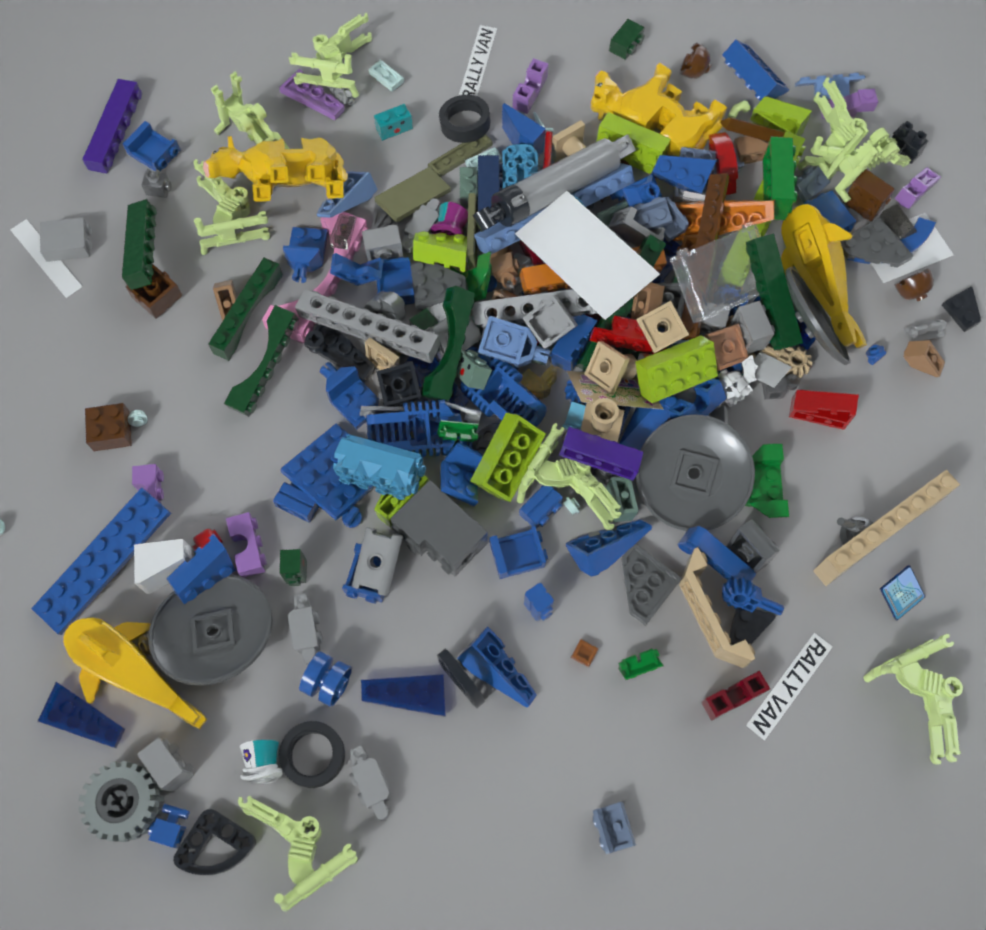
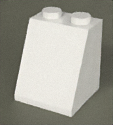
[134,539,196,594]

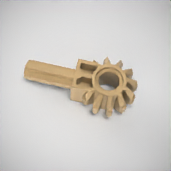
[757,345,812,378]

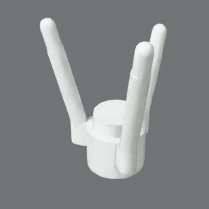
[445,401,482,425]

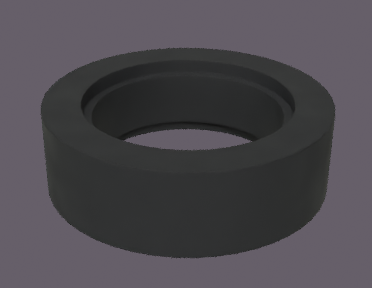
[439,94,491,143]
[279,721,345,788]

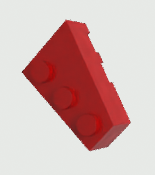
[789,390,859,430]

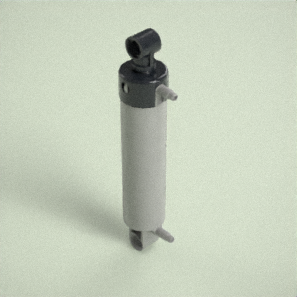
[472,134,636,232]

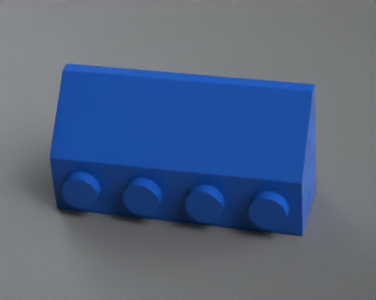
[722,39,790,101]

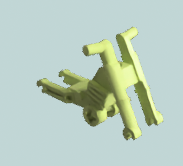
[289,13,372,98]
[211,71,290,149]
[797,77,867,176]
[819,126,911,203]
[193,159,270,255]
[517,423,621,530]
[863,634,963,765]
[238,796,358,912]

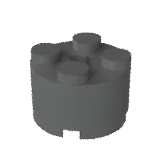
[364,291,406,331]

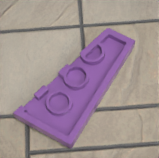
[279,69,345,120]

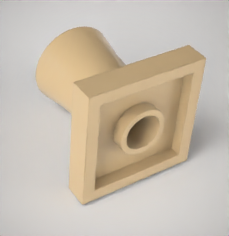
[551,120,586,163]
[636,301,689,353]
[365,335,404,370]
[584,341,637,393]
[581,398,624,442]

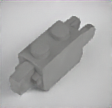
[402,198,440,253]
[288,594,323,665]
[349,746,391,821]

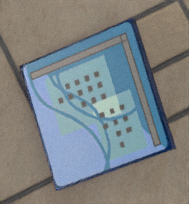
[879,565,925,620]

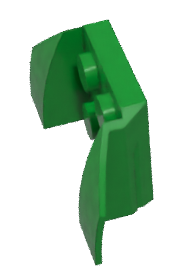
[447,252,492,302]
[745,444,789,518]

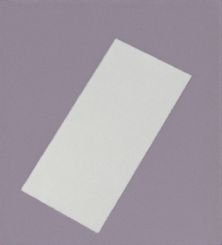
[515,191,660,320]

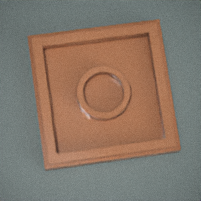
[705,323,748,371]

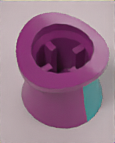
[430,202,468,236]

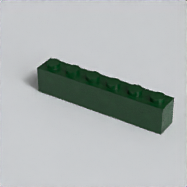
[122,199,157,290]
[745,233,803,351]

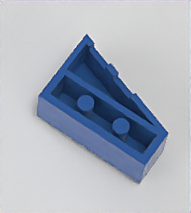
[651,155,716,194]
[550,314,597,371]
[166,534,235,604]

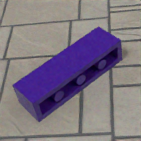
[559,427,644,481]

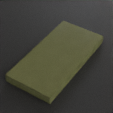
[375,167,451,223]
[467,193,478,270]

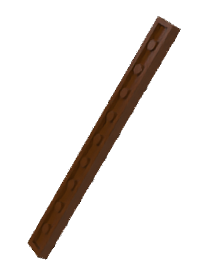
[681,173,729,340]

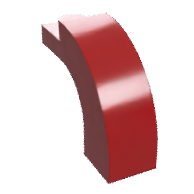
[709,132,738,195]

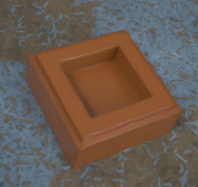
[571,639,598,668]

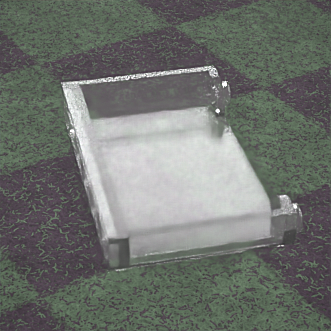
[670,221,761,323]

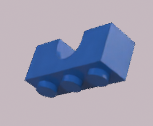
[668,378,727,420]

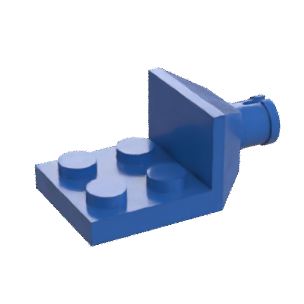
[610,174,663,208]
[283,227,328,283]
[319,362,378,430]
[441,440,483,506]

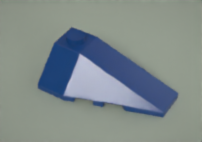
[619,395,679,451]
[565,520,652,577]
[457,626,537,708]

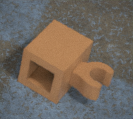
[491,252,520,288]

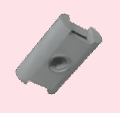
[352,527,403,596]

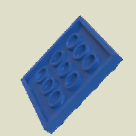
[281,423,375,521]

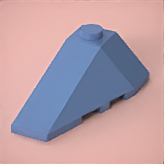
[316,171,378,218]

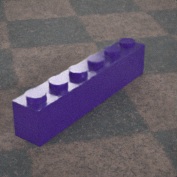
[82,78,142,174]

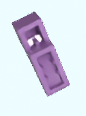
[820,89,878,119]
[895,167,941,209]

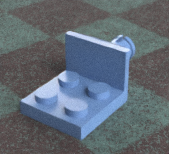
[478,316,550,369]

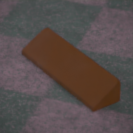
[720,118,785,142]

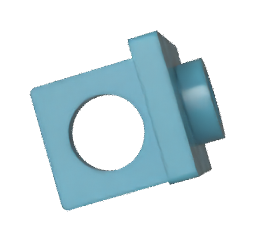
[562,402,586,430]

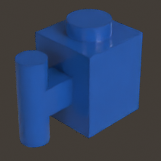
[148,804,190,848]

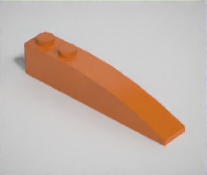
[671,200,775,241]

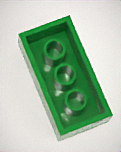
[763,137,797,220]

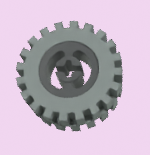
[79,761,165,842]

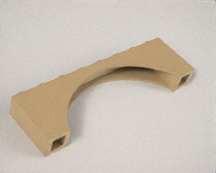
[813,469,960,586]

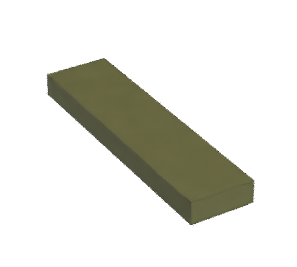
[428,134,493,177]

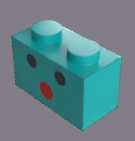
[374,103,413,141]

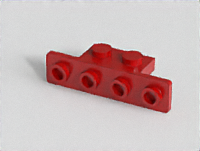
[590,316,667,354]

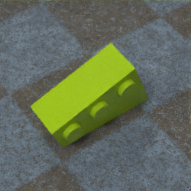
[750,96,812,136]
[413,231,467,272]
[374,475,429,530]

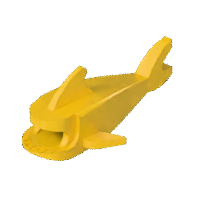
[781,204,867,348]
[63,618,207,729]

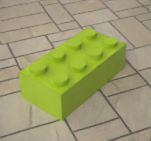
[596,112,671,174]
[635,336,718,403]
[470,413,546,502]

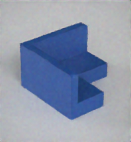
[330,253,384,286]

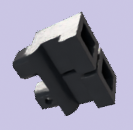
[892,121,928,164]

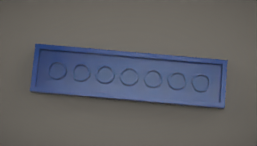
[31,487,171,635]

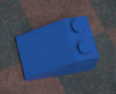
[502,103,546,157]

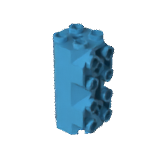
[502,144,538,188]
[333,434,426,500]

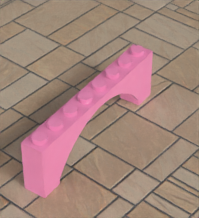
[262,212,369,344]

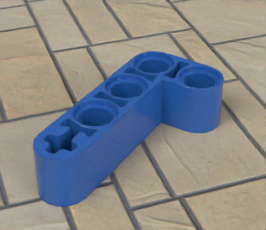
[677,526,756,581]

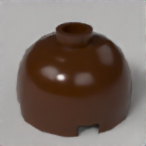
[680,43,711,79]
[894,268,934,302]

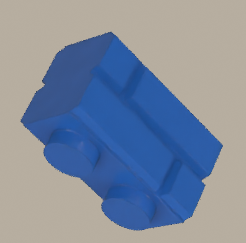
[273,482,319,523]
[519,485,563,529]
[524,583,554,621]

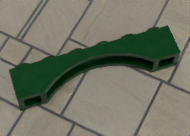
[208,257,283,361]
[421,286,475,402]
[224,305,299,417]

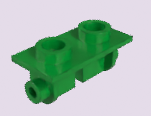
[437,420,478,443]
[618,648,664,680]

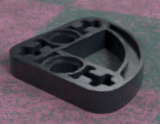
[437,648,485,709]
[173,809,256,875]

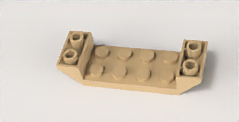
[679,547,755,668]

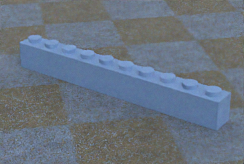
[474,163,635,254]

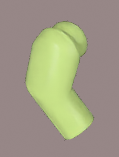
[727,101,751,119]

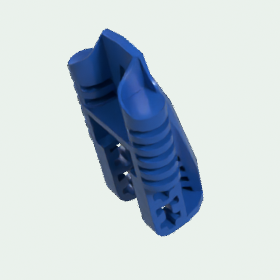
[461,354,547,427]
[366,400,462,457]

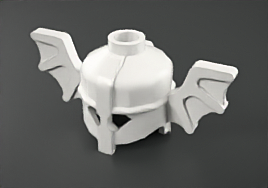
[718,355,758,408]

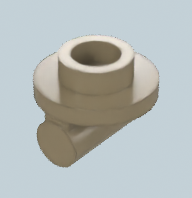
[138,632,151,655]

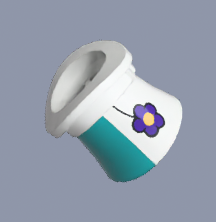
[240,740,282,784]

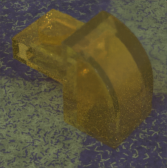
[520,365,557,400]

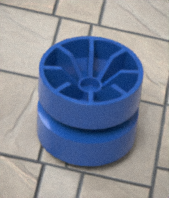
[299,651,352,707]

